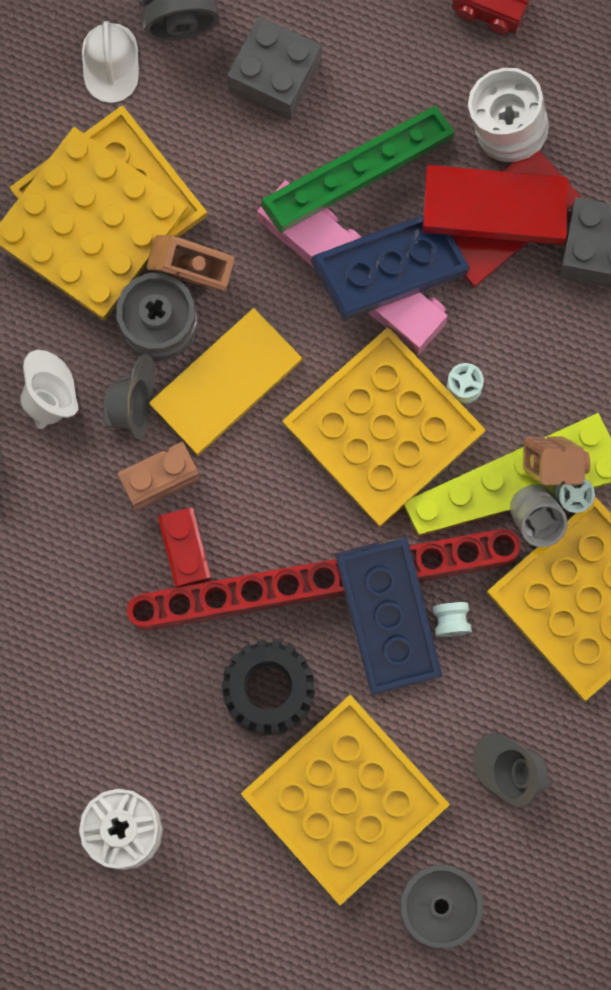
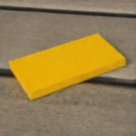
[149,308,302,456]

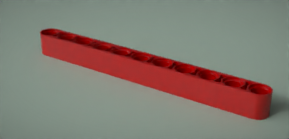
[127,529,520,631]

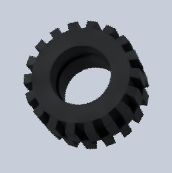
[222,640,315,736]

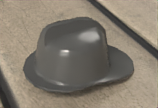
[103,354,155,440]
[472,733,552,807]

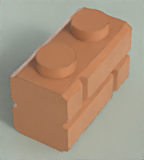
[147,235,234,291]
[523,436,590,485]
[117,441,201,511]

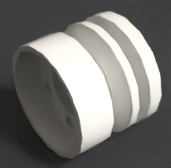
[468,68,549,162]
[79,789,163,870]

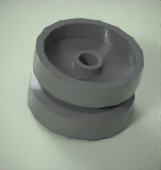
[139,0,219,41]
[116,273,197,361]
[399,865,483,948]

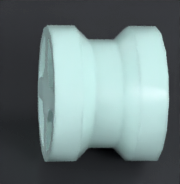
[446,363,484,404]
[553,478,595,513]
[432,602,472,637]

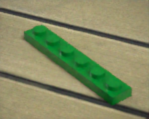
[261,105,455,233]

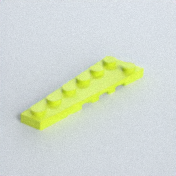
[404,413,611,537]

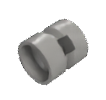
[510,485,568,547]

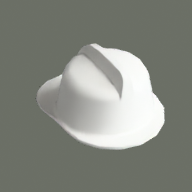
[82,21,139,103]
[21,350,78,429]

